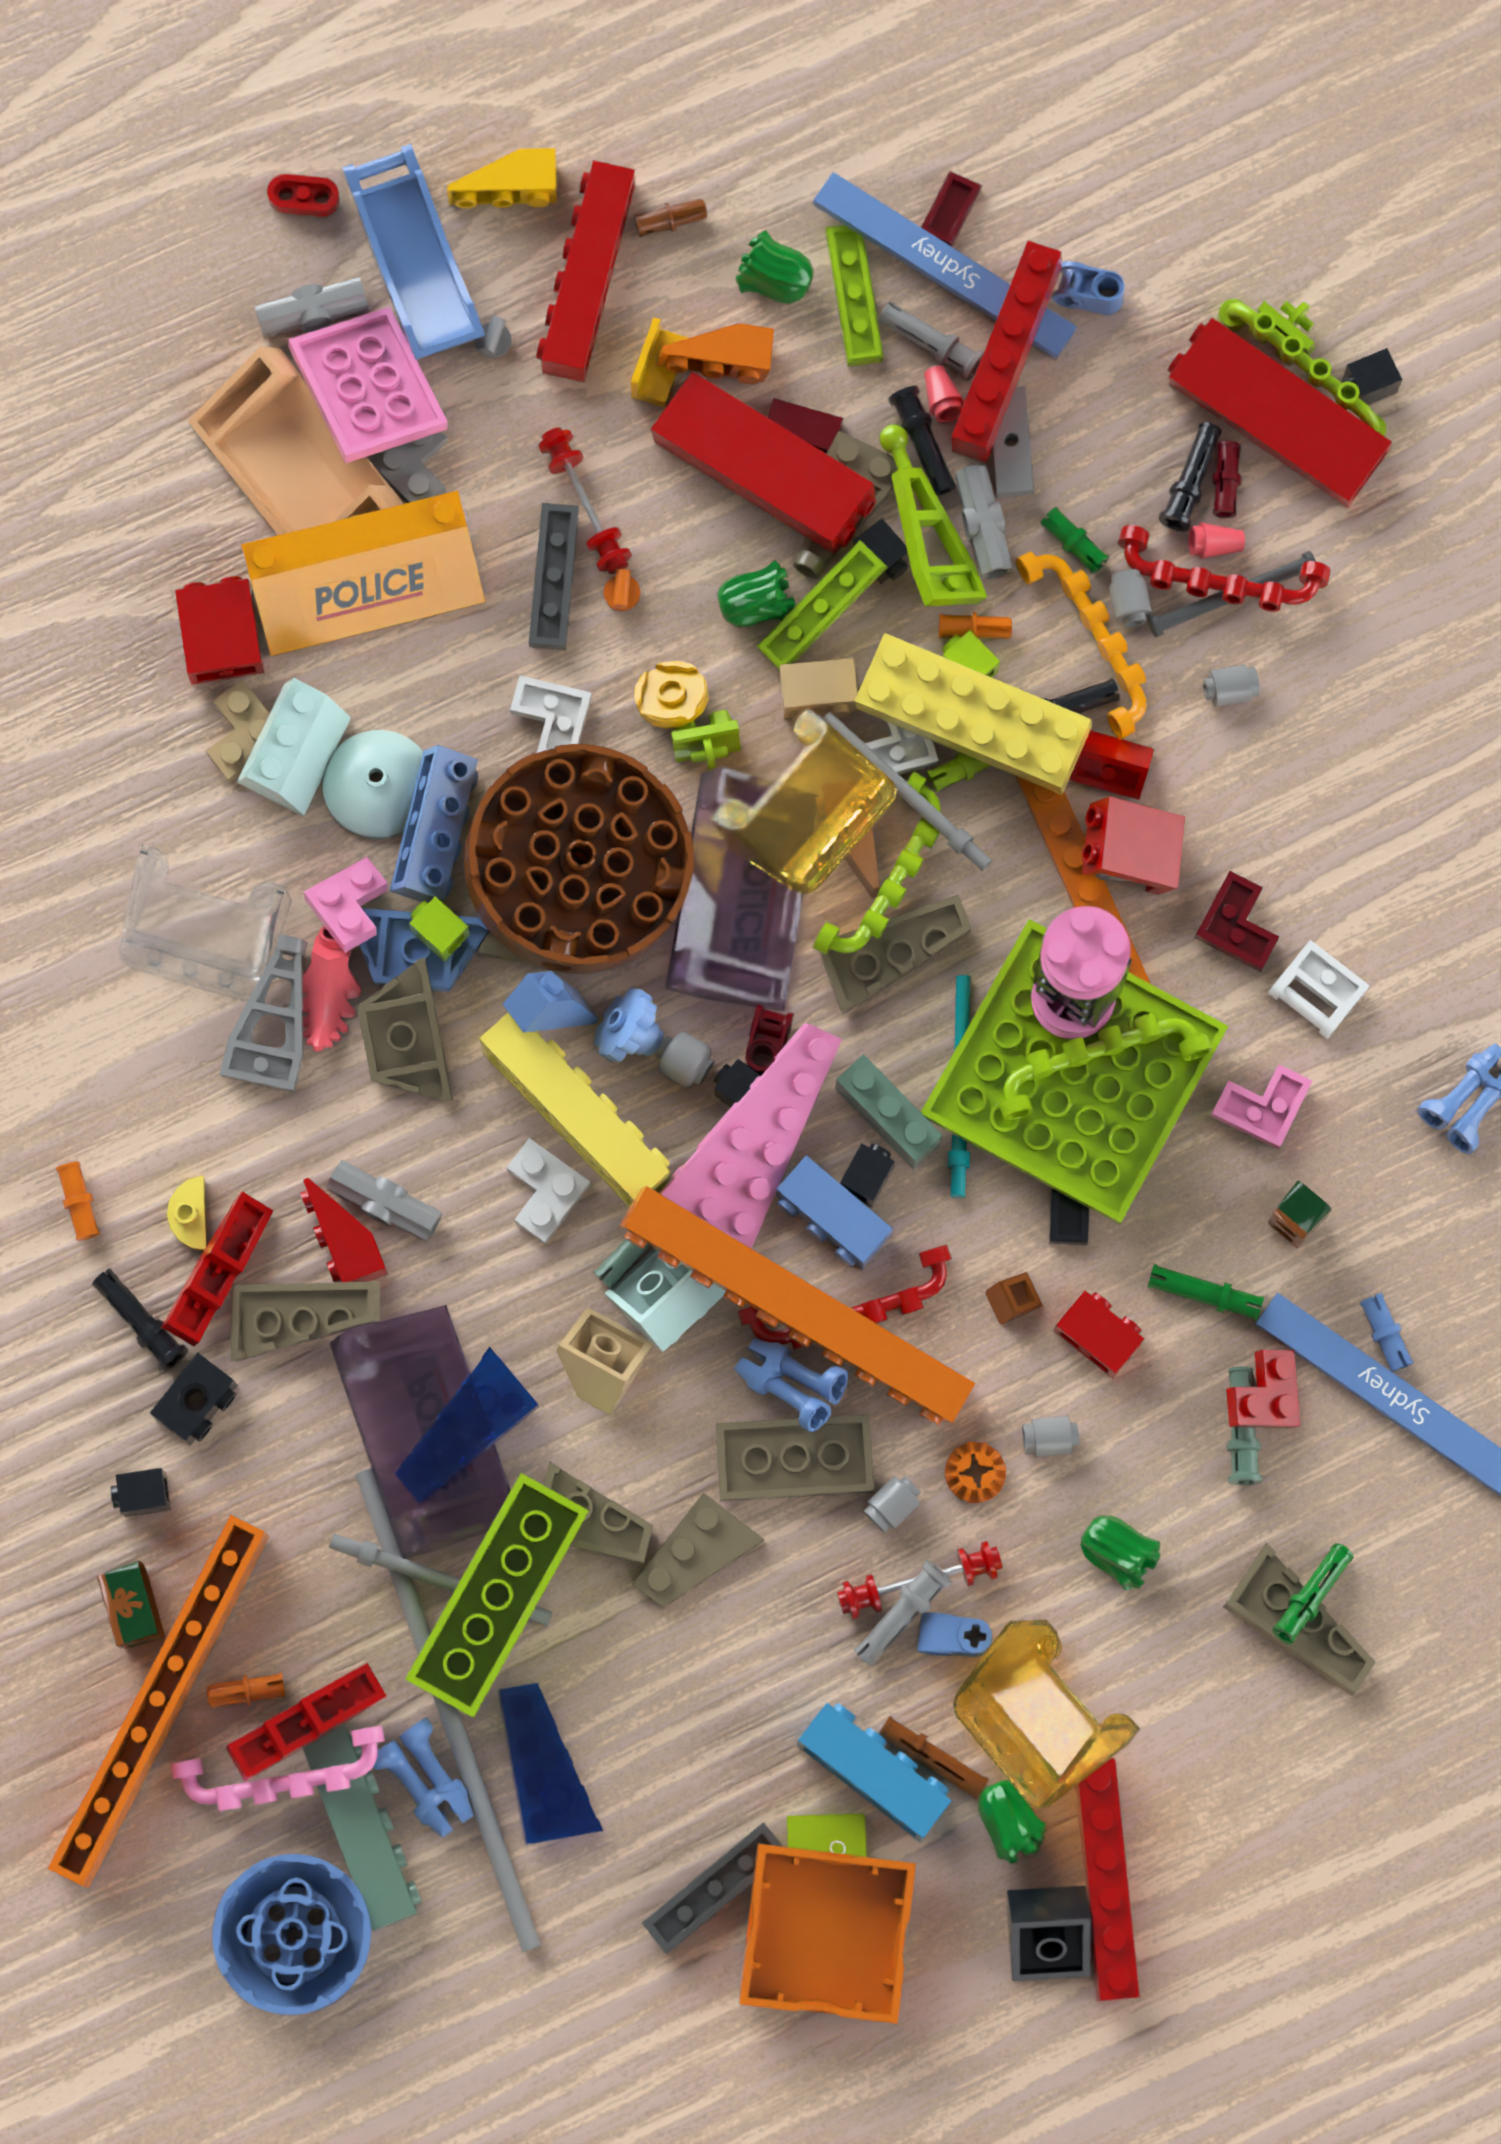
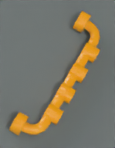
[1016,551,1147,740]

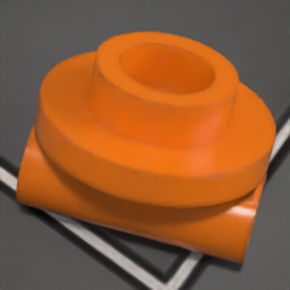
[604,569,641,611]

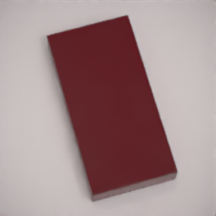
[921,171,982,247]
[767,398,843,454]

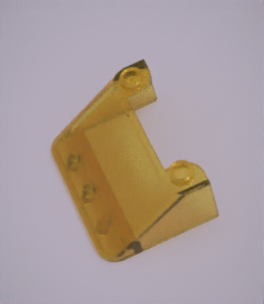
[711,708,897,894]
[953,1619,1140,1808]

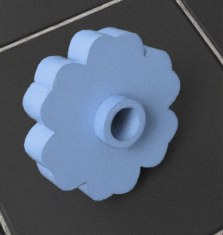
[594,988,663,1062]

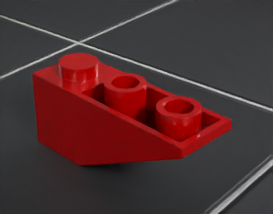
[300,1178,388,1283]

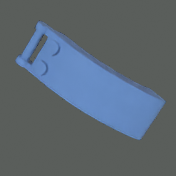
[342,144,485,360]

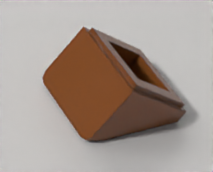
[985,1272,1043,1324]

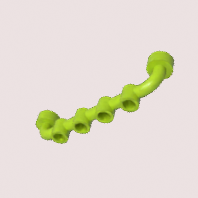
[1218,299,1387,436]
[813,772,941,955]
[999,1013,1213,1121]

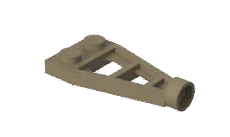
[793,431,898,579]

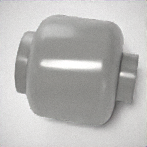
[656,1032,715,1088]

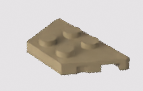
[357,958,453,1102]

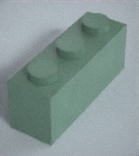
[835,1054,942,1169]

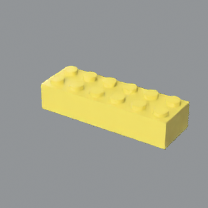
[854,633,1092,795]
[479,1012,671,1208]

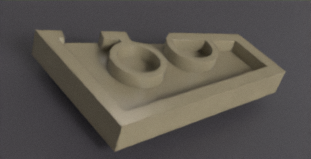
[544,1462,653,1564]

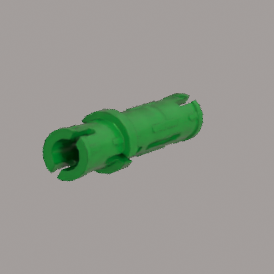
[1147,1264,1264,1320]
[1272,1543,1354,1645]

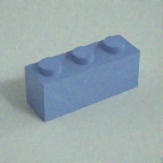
[776,1155,893,1269]

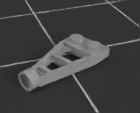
[220,935,308,1093]

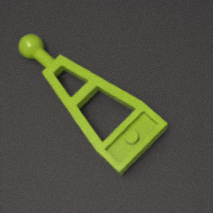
[879,424,987,606]

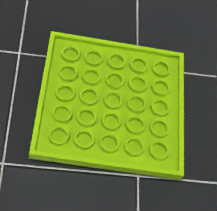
[921,919,1229,1225]

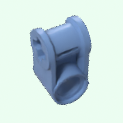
[1052,261,1125,315]
[917,1612,993,1657]

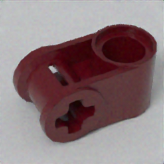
[745,1004,794,1076]

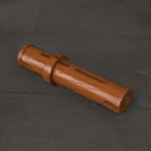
[878,1716,989,1800]

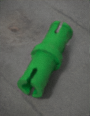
[1040,507,1109,574]

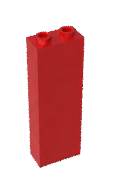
[1167,317,1392,508]
[651,371,877,554]

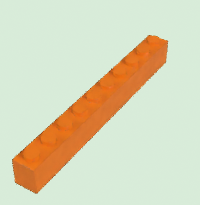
[619,1186,976,1426]
[47,1515,270,1888]

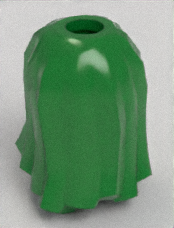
[735,230,814,304]
[717,560,795,627]
[1080,1515,1161,1591]
[978,1779,1046,1864]

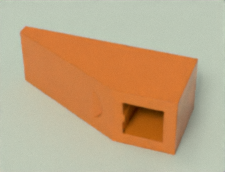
[656,323,774,384]

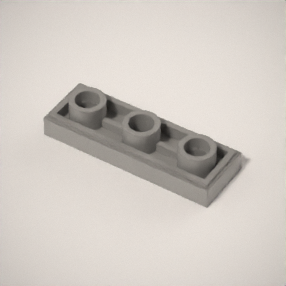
[993,386,1034,498]

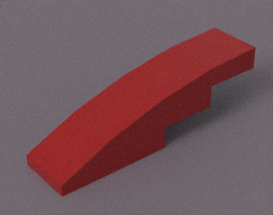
[162,1191,273,1347]
[226,1663,387,1782]

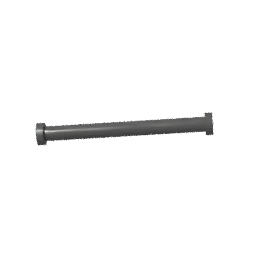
[1148,551,1316,638]

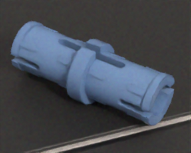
[1360,1293,1414,1372]

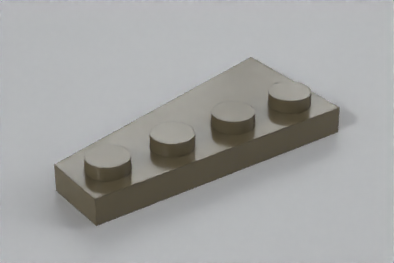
[1223,1543,1375,1696]

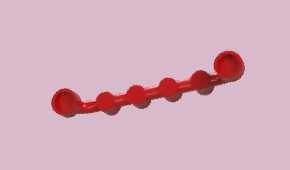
[1118,525,1331,612]
[737,1245,952,1350]

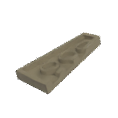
[819,895,971,1015]
[231,1282,380,1362]

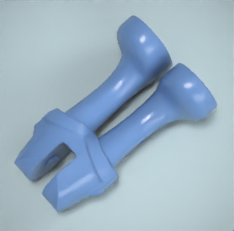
[1417,1043,1501,1154]
[734,1338,848,1432]
[373,1717,474,1838]

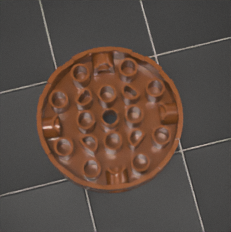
[464,744,694,974]

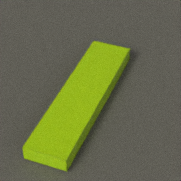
[825,225,884,367]
[757,540,888,670]

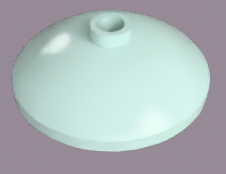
[322,730,423,839]

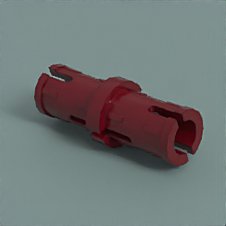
[1212,441,1242,518]

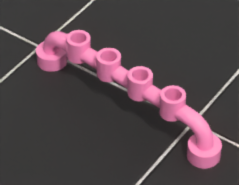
[171,1726,385,1811]

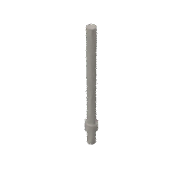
[820,712,993,872]
[329,1533,552,1626]

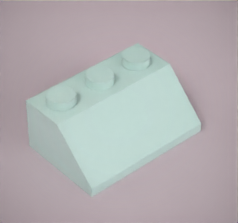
[237,678,351,817]
[604,1248,725,1352]

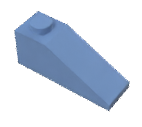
[503,971,599,1033]

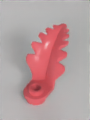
[303,926,361,1052]

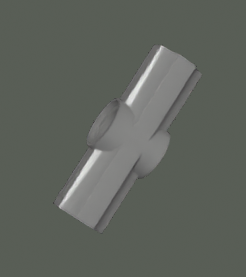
[255,277,369,339]
[955,464,1013,579]
[326,1160,442,1242]

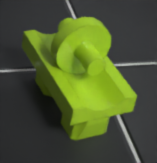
[1249,301,1316,366]
[671,710,741,771]

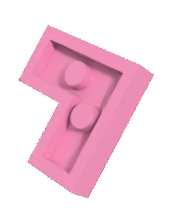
[304,857,388,953]
[1210,1064,1312,1150]

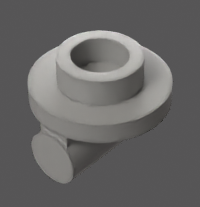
[475,316,512,358]

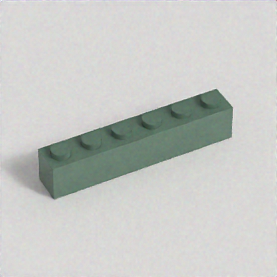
[303,1723,422,1932]

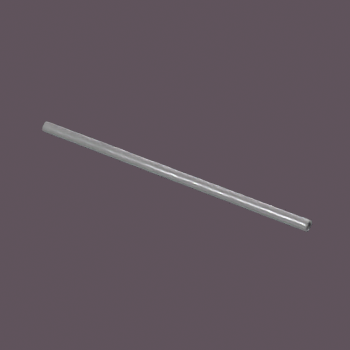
[355,1468,541,1952]

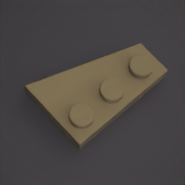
[632,1492,764,1609]

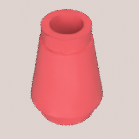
[924,365,964,423]
[1188,522,1245,559]

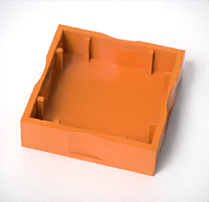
[739,1843,916,2024]

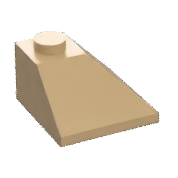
[556,1307,653,1415]

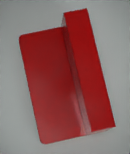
[1069,730,1154,800]

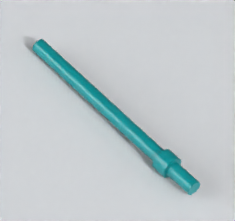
[947,975,971,1198]

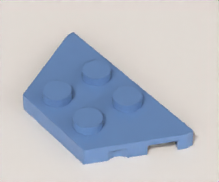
[359,908,489,992]

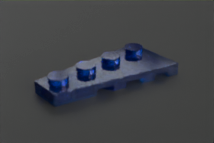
[395,1347,539,1505]
[498,1683,603,1846]

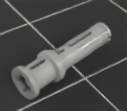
[879,301,984,381]
[854,1560,952,1667]

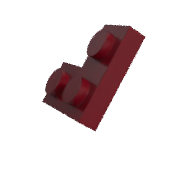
[1194,871,1279,972]

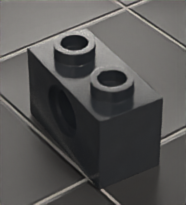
[150,1352,238,1446]

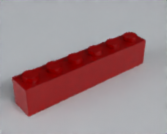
[536,160,636,382]
[951,240,1062,463]
[1073,1758,1140,2002]

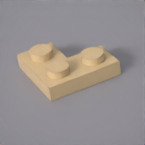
[206,679,270,783]

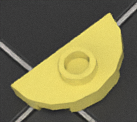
[167,1175,207,1251]

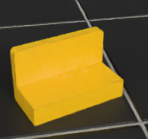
[631,317,688,408]

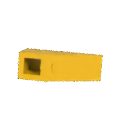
[447,148,557,209]

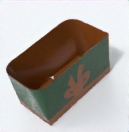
[1268,1180,1332,1248]
[97,1560,165,1649]

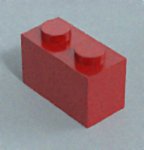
[1053,1290,1145,1379]

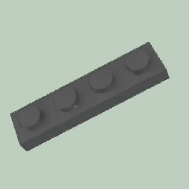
[529,503,579,650]
[642,1822,782,1954]

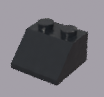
[1007,1886,1091,1981]

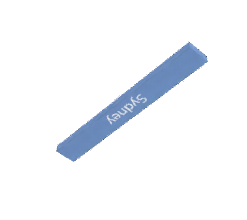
[813,172,1077,359]
[1255,1292,1501,1497]

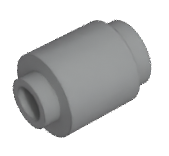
[1109,569,1152,627]
[1203,665,1260,707]
[1022,1416,1079,1457]
[864,1476,921,1533]

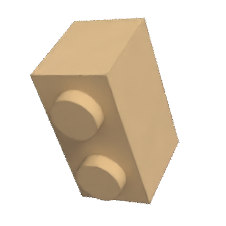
[779,658,858,722]

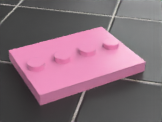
[288,307,448,464]

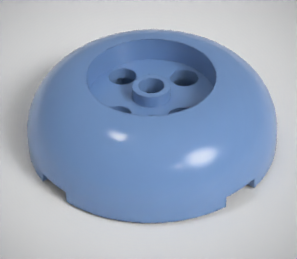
[212,1854,371,2015]

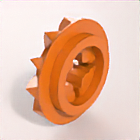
[945,1441,1006,1503]

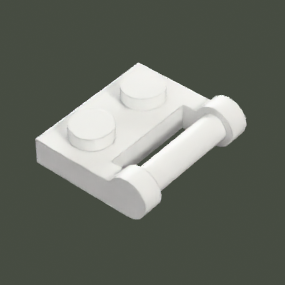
[1268,940,1370,1040]

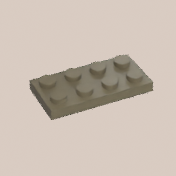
[716,1414,874,1502]

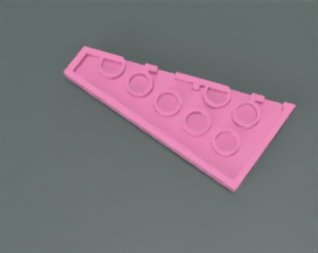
[660,1023,842,1248]

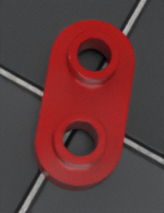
[267,174,340,217]

